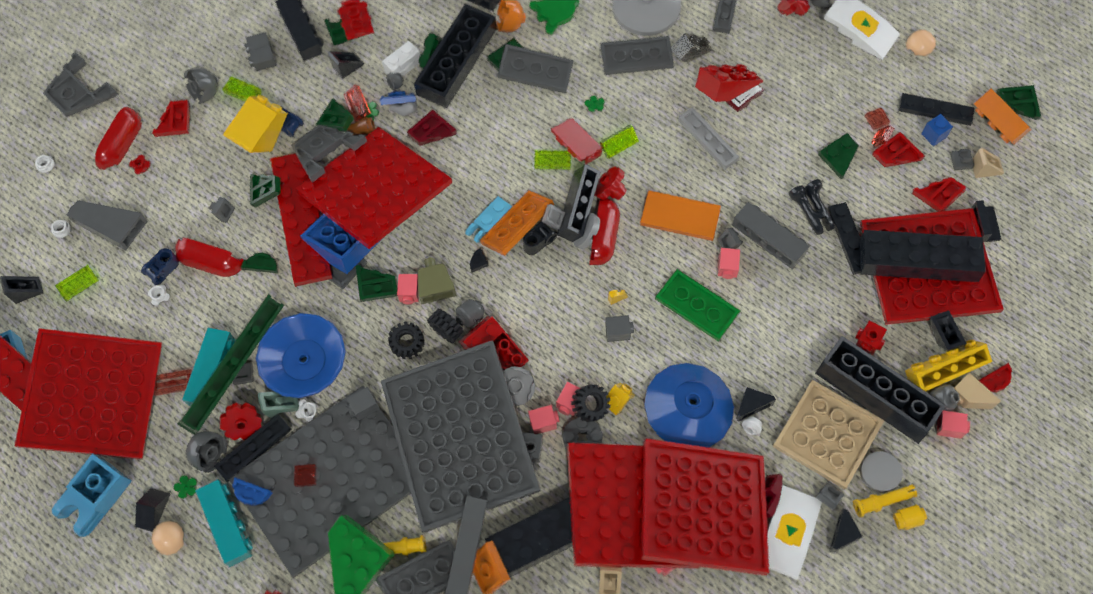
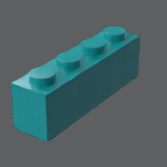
[182,328,235,406]
[195,480,253,567]

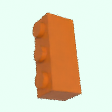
[974,88,1032,145]

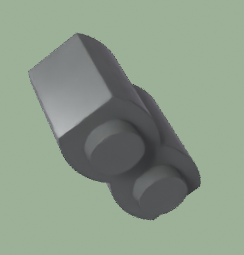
[244,32,277,72]

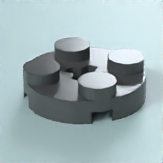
[562,417,603,450]

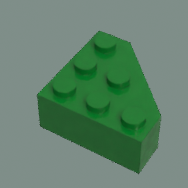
[328,515,395,594]

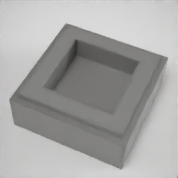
[542,204,565,230]

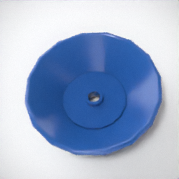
[256,313,346,398]
[644,363,734,448]

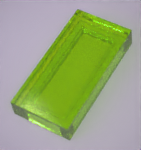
[534,150,571,170]
[55,265,99,302]

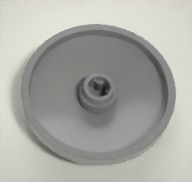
[612,0,681,36]

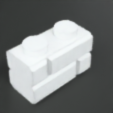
[381,41,420,77]

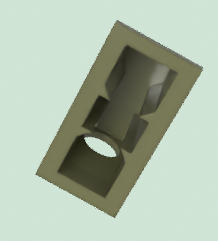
[418,257,457,304]

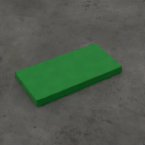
[655,269,741,342]

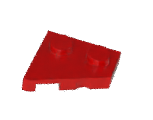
[152,100,190,137]
[872,132,925,167]
[912,177,966,212]

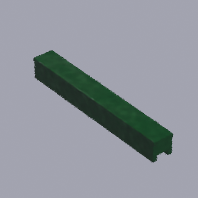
[177,294,284,435]

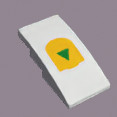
[824,0,900,60]
[767,485,822,580]

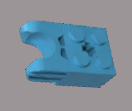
[52,454,132,537]

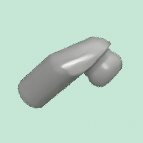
[390,102,417,117]

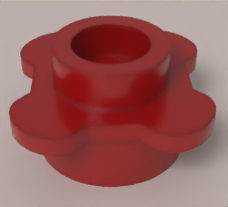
[129,154,151,174]

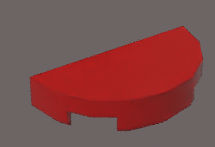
[978,362,1012,392]

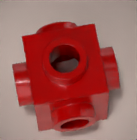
[855,320,887,355]

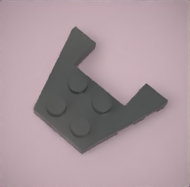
[43,52,118,118]
[291,125,367,182]

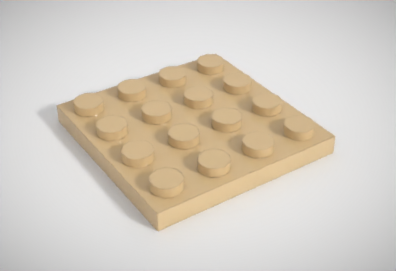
[773,380,884,490]

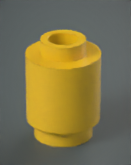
[893,505,927,530]

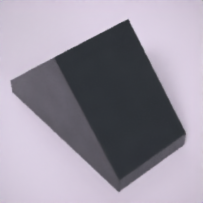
[328,51,364,79]
[0,276,43,304]
[930,310,967,352]
[736,387,776,422]
[135,488,170,532]
[829,509,863,553]

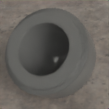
[386,73,404,91]

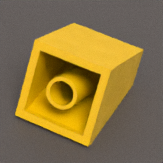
[223,95,288,153]

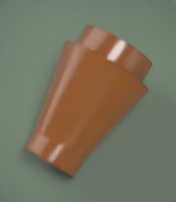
[348,117,375,135]

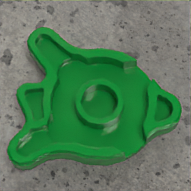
[529,0,579,35]

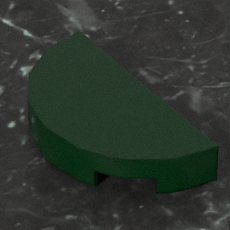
[240,252,278,273]

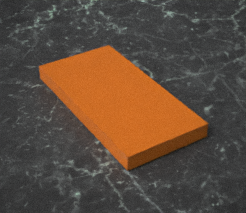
[640,190,721,241]
[479,191,555,256]

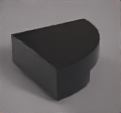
[470,248,489,273]

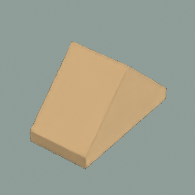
[973,148,1004,178]
[599,567,622,594]

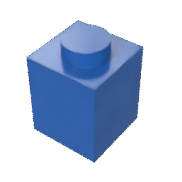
[921,114,953,147]

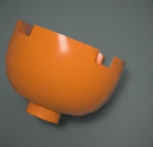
[496,0,526,32]

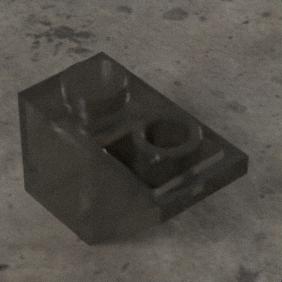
[671,33,713,63]

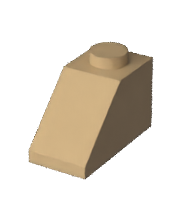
[954,373,1001,409]

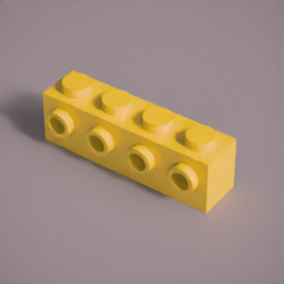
[905,339,992,391]

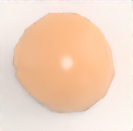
[906,30,936,56]
[152,521,184,555]

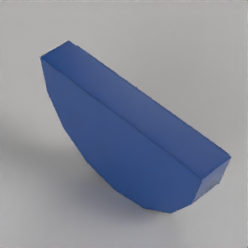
[380,91,416,105]
[232,477,273,506]

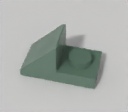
[257,392,299,419]

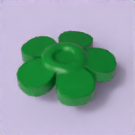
[584,96,605,112]
[361,101,379,120]
[173,475,197,499]

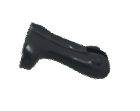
[788,179,835,235]

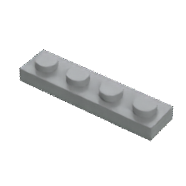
[678,107,739,170]

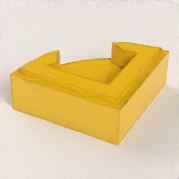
[608,290,628,305]

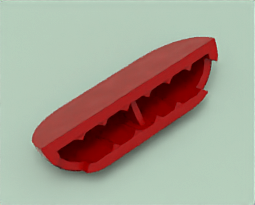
[95,107,142,170]
[589,198,620,266]
[175,238,244,277]

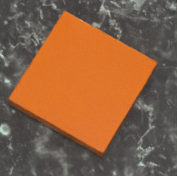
[473,541,510,594]

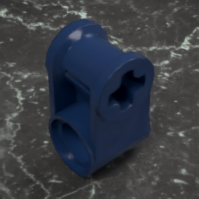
[281,106,304,137]
[141,248,179,285]

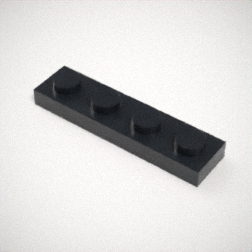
[898,93,975,126]
[827,202,861,275]
[214,414,291,483]

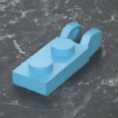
[465,196,512,243]

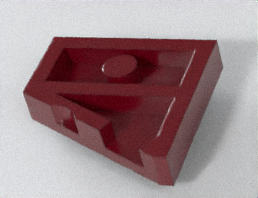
[407,109,457,146]

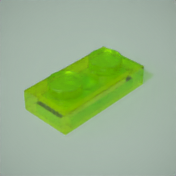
[222,76,262,102]
[600,125,639,159]

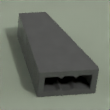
[66,200,148,251]

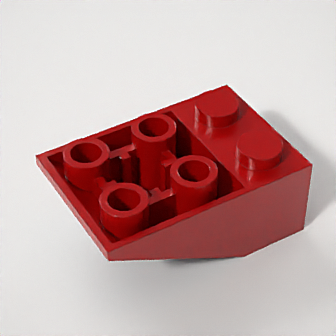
[695,64,763,102]
[458,316,529,371]

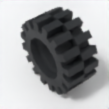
[427,308,464,343]
[388,322,425,360]
[571,384,611,422]

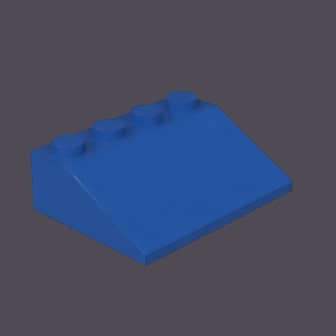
[301,214,382,274]

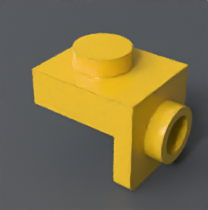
[606,383,635,415]

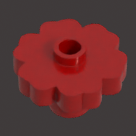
[778,0,810,16]
[594,166,627,200]
[220,403,262,440]

